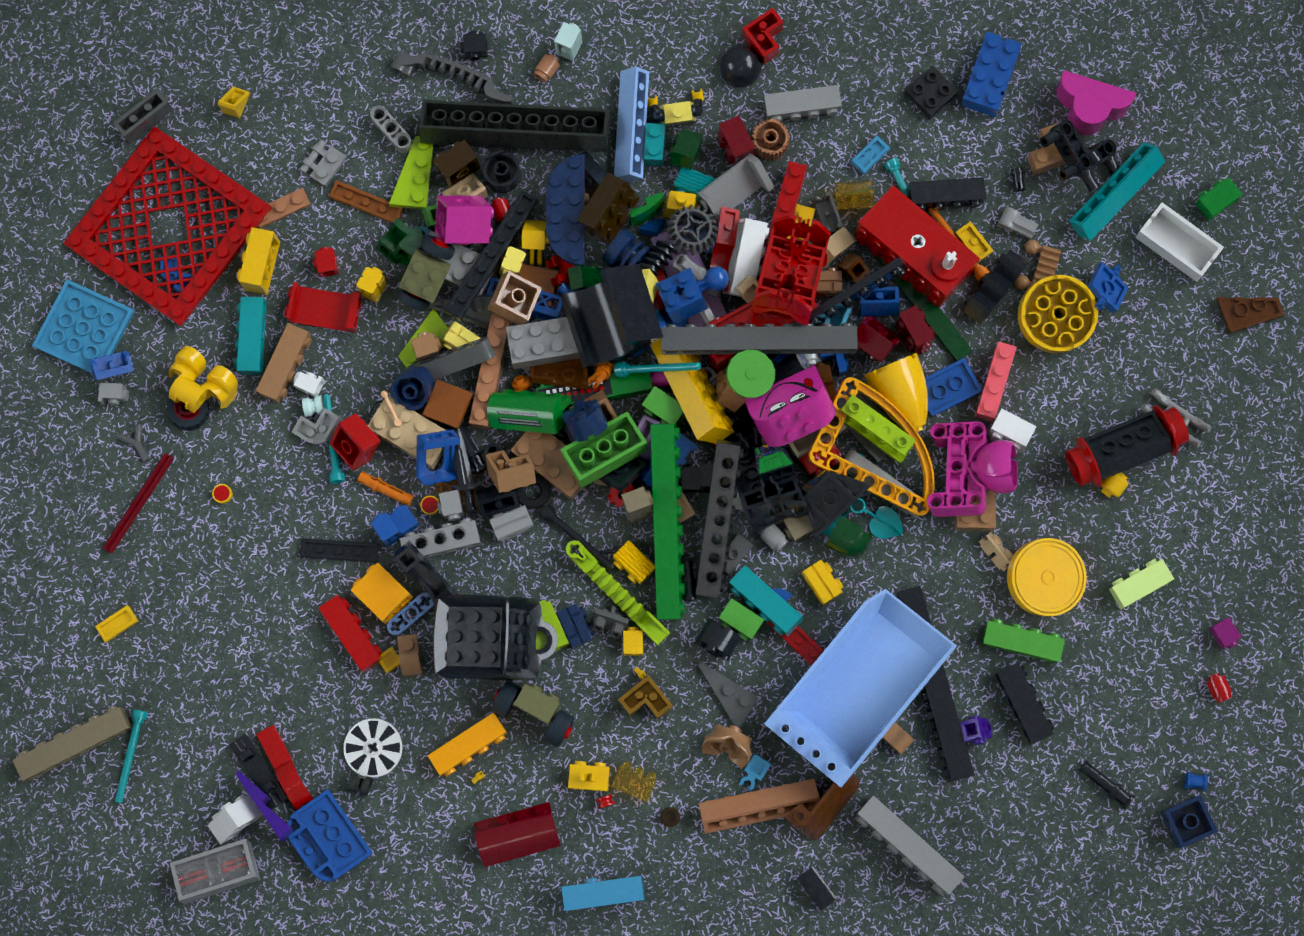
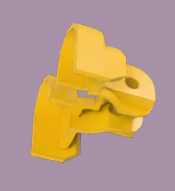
[169,346,238,413]

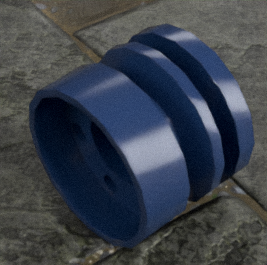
[602,229,651,268]

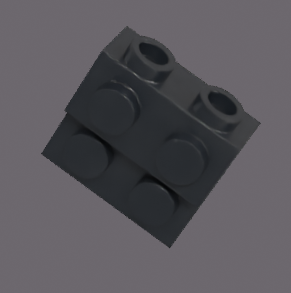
[599,457,648,493]

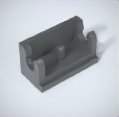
[812,191,843,235]

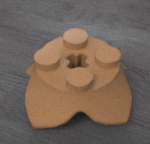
[702,725,752,769]

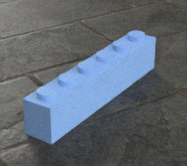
[614,66,649,182]

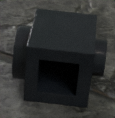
[460,31,488,61]

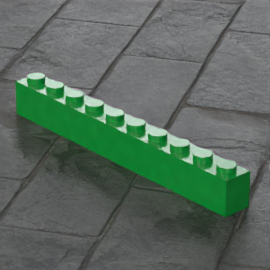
[650,424,686,620]

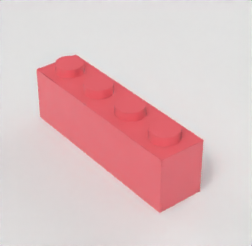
[975,341,1017,423]

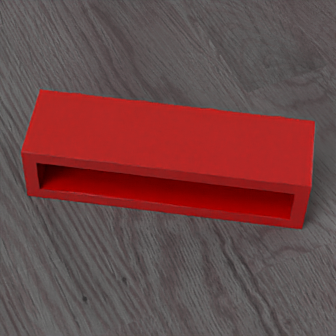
[318,595,383,673]

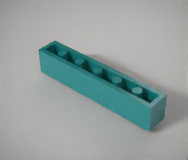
[1069,142,1166,241]

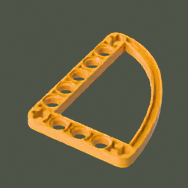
[808,377,935,516]

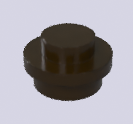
[660,807,680,827]

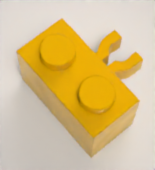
[568,761,610,792]

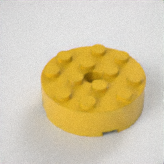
[1018,275,1098,353]

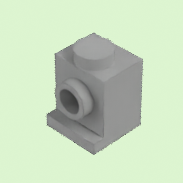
[98,383,129,405]

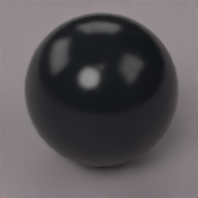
[720,45,762,87]

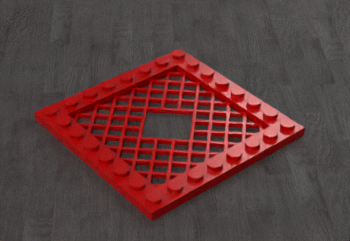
[63,126,272,327]

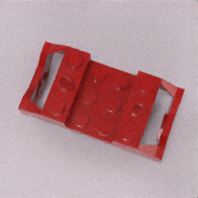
[751,214,831,326]

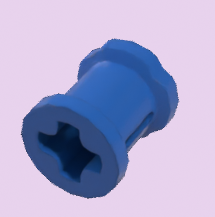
[1184,772,1208,791]

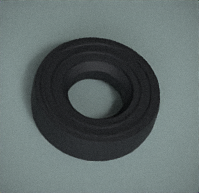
[516,474,550,509]

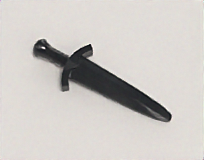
[451,428,482,513]

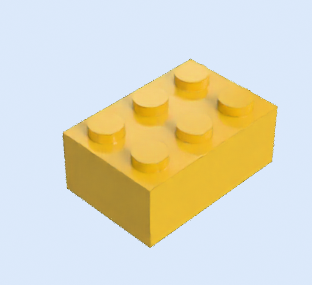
[237,227,280,295]

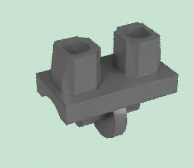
[590,605,629,639]

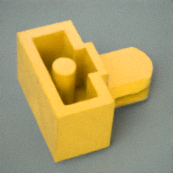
[522,220,549,265]

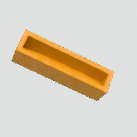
[427,712,507,777]

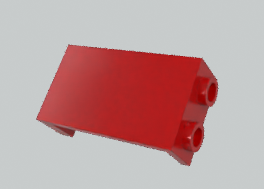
[284,282,362,333]

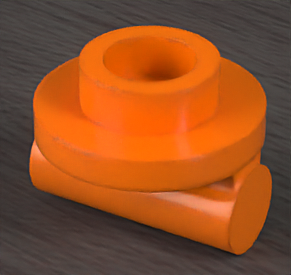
[512,375,533,391]

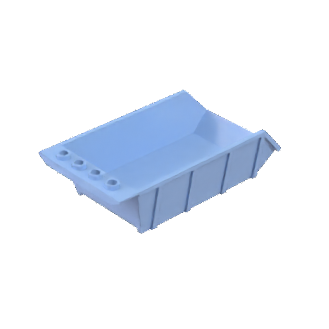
[764,589,957,787]

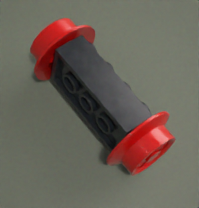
[1065,405,1189,488]

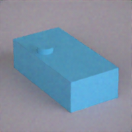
[561,876,645,911]

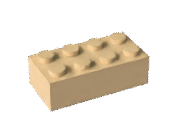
[367,396,446,470]

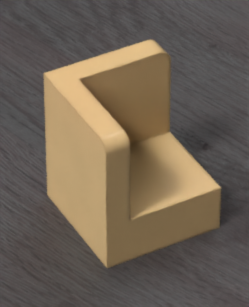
[734,275,758,303]

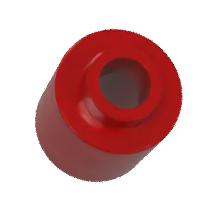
[491,197,511,223]
[1206,673,1232,703]

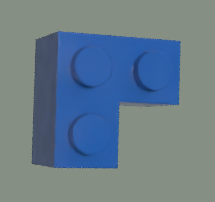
[371,505,420,547]

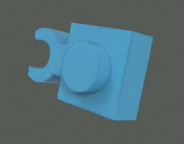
[740,753,771,791]

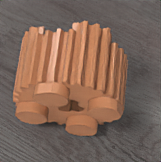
[752,118,790,161]

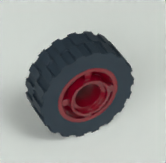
[166,398,210,431]

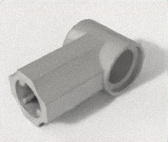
[997,207,1039,240]

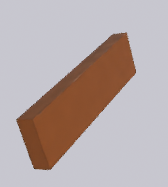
[328,180,404,223]

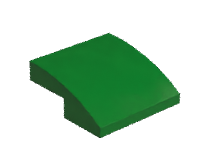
[629,192,664,228]

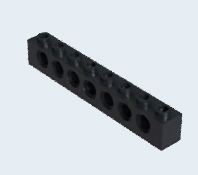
[695,439,744,598]

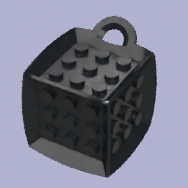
[433,595,558,681]

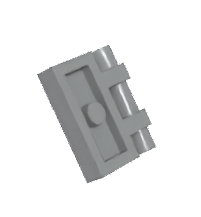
[299,139,347,187]

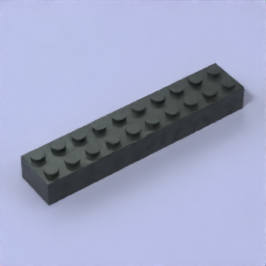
[418,100,609,152]

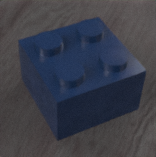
[1160,795,1218,848]

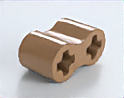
[882,722,914,755]

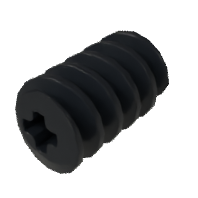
[639,240,678,277]

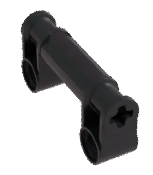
[447,398,502,475]

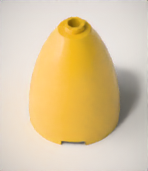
[863,353,928,432]

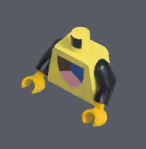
[647,89,704,126]

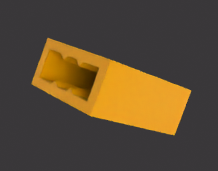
[351,563,413,625]

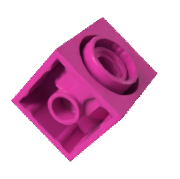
[435,195,494,245]

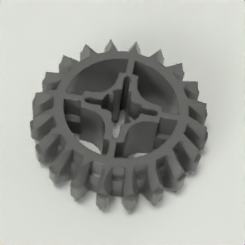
[666,204,718,256]

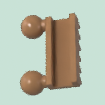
[1014,240,1061,290]

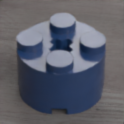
[391,366,435,410]
[562,399,608,442]

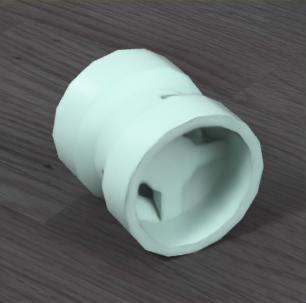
[302,395,324,417]

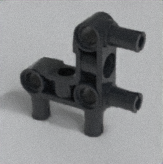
[1039,120,1120,192]

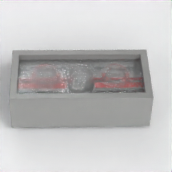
[170,839,261,904]

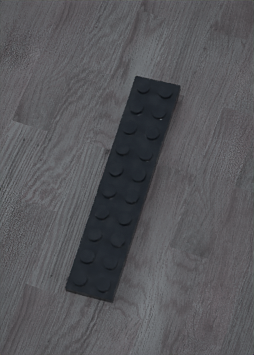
[766,257,909,358]

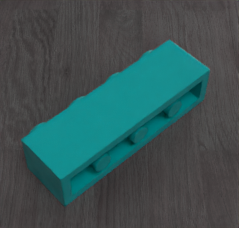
[234,297,267,375]
[729,566,803,637]

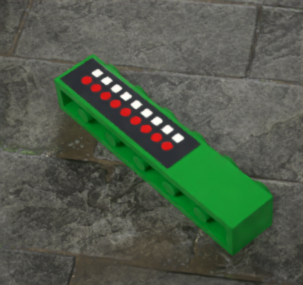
[536,371,653,409]

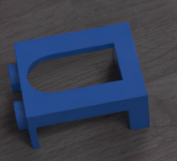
[416,429,460,485]

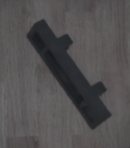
[229,734,289,810]

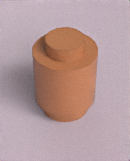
[534,54,560,83]

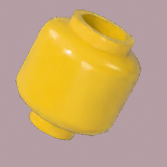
[1101,473,1128,498]

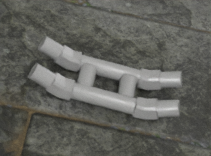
[1140,388,1212,448]

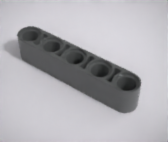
[408,337,496,380]

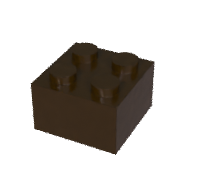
[433,139,480,188]

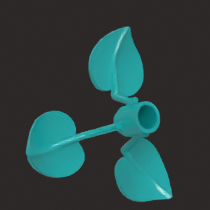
[821,454,903,539]

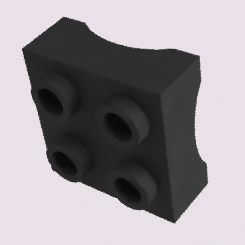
[904,65,958,120]

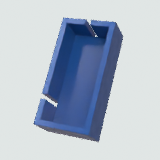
[961,32,1022,117]

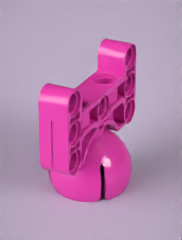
[927,421,1018,517]

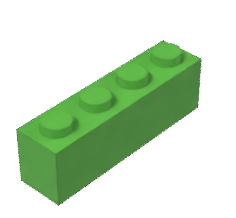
[981,619,1065,664]

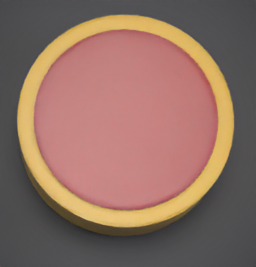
[212,484,233,504]
[420,496,440,515]

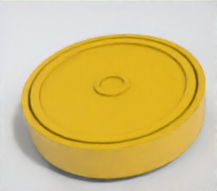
[1007,538,1087,616]

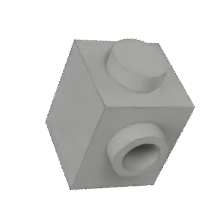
[437,490,464,521]

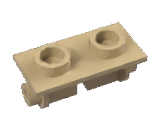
[979,532,1013,572]

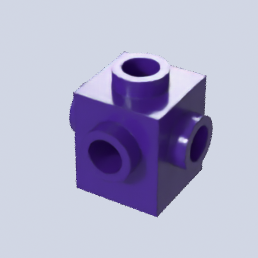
[960,715,992,745]

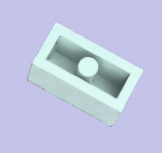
[554,22,582,61]

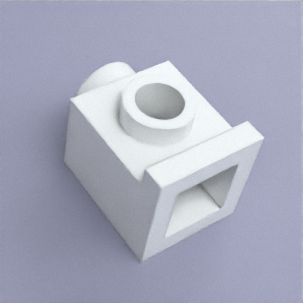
[293,372,325,397]

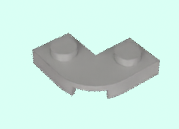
[292,408,342,444]

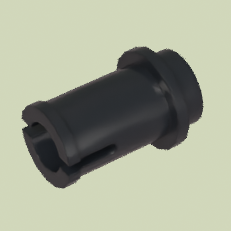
[1010,167,1026,192]

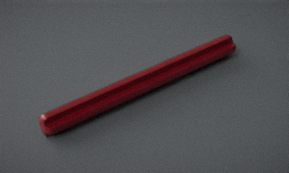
[103,453,174,553]

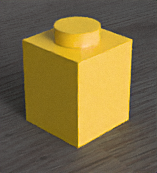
[623,627,643,656]

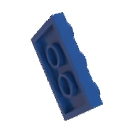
[925,358,983,418]

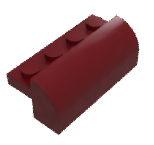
[474,802,561,867]

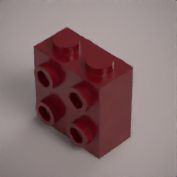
[895,305,935,355]

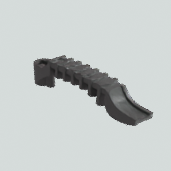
[390,51,514,104]

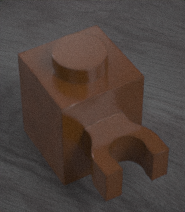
[836,253,870,284]

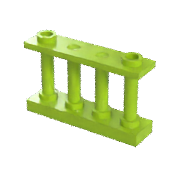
[841,394,916,464]

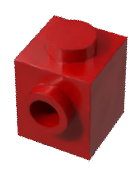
[313,247,339,277]

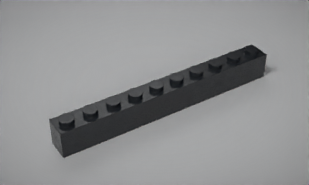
[896,586,975,782]

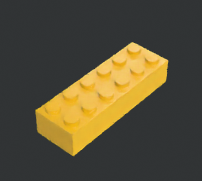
[650,339,734,444]

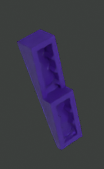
[235,770,294,842]

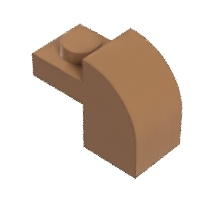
[397,634,424,677]

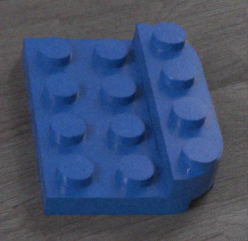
[287,789,373,883]

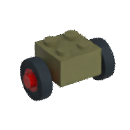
[397,235,455,311]

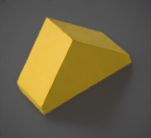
[218,87,250,118]

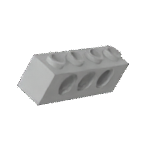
[399,518,481,558]

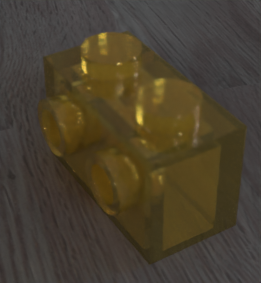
[834,181,874,209]

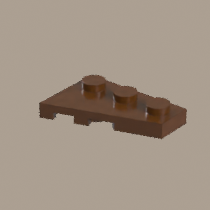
[1216,297,1284,334]
[530,358,589,390]

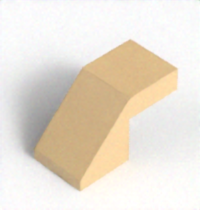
[822,227,856,269]

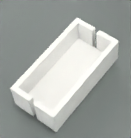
[1135,203,1224,282]
[722,218,769,297]

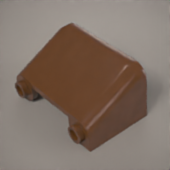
[784,763,860,840]

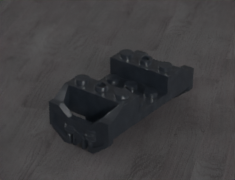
[724,413,808,534]

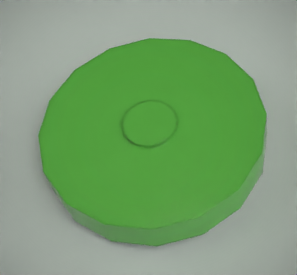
[726,350,775,399]

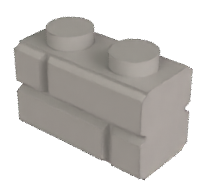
[490,504,535,543]

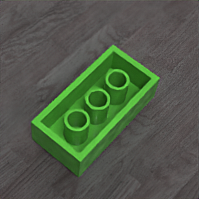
[560,411,648,488]

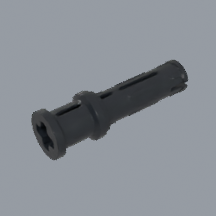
[1079,760,1135,810]

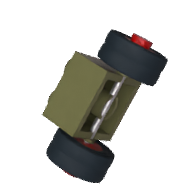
[491,680,575,747]

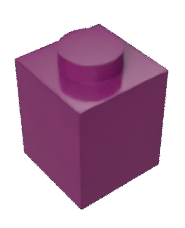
[1209,617,1242,649]

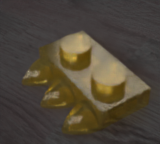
[611,761,656,803]

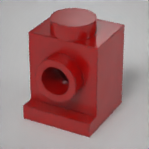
[607,483,635,508]

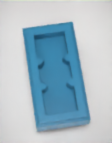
[851,136,890,175]

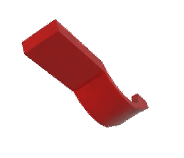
[709,206,740,291]
[256,725,313,811]

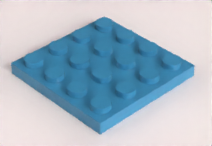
[32,279,135,374]

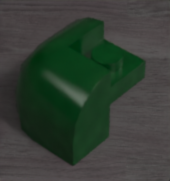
[376,218,423,266]
[825,516,874,560]

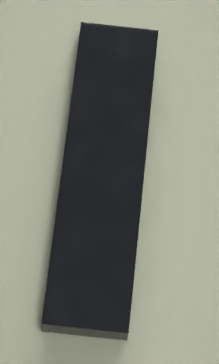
[300,538,379,563]

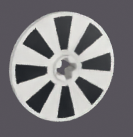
[344,719,403,778]

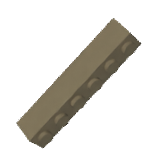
[13,706,132,782]

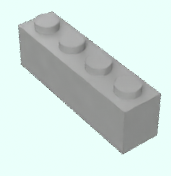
[764,85,842,122]

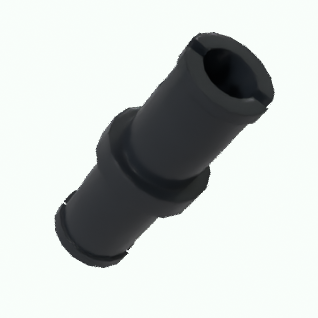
[681,561,696,601]

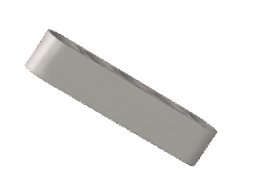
[844,449,924,519]

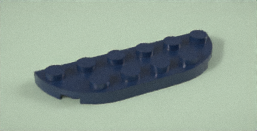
[546,154,585,266]

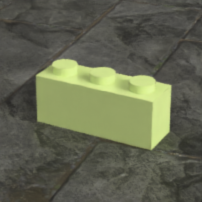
[1109,559,1174,609]

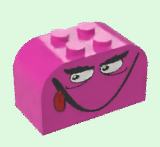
[744,365,835,447]

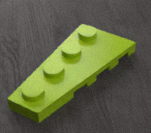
[389,136,434,210]

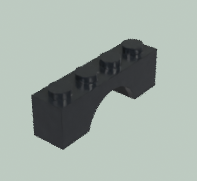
[393,540,459,606]

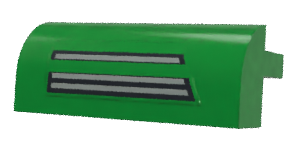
[487,389,571,434]

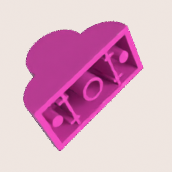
[1056,70,1136,135]

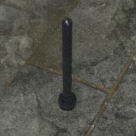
[539,504,615,571]

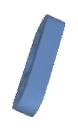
[387,592,435,636]

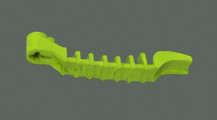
[566,540,670,646]

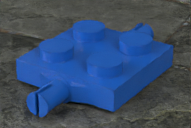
[1087,262,1128,314]

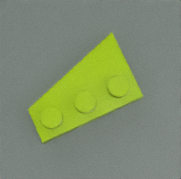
[398,309,448,368]

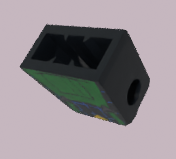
[754,438,796,483]

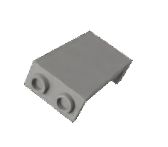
[697,153,775,225]

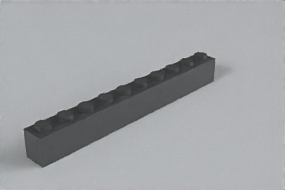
[661,323,857,355]

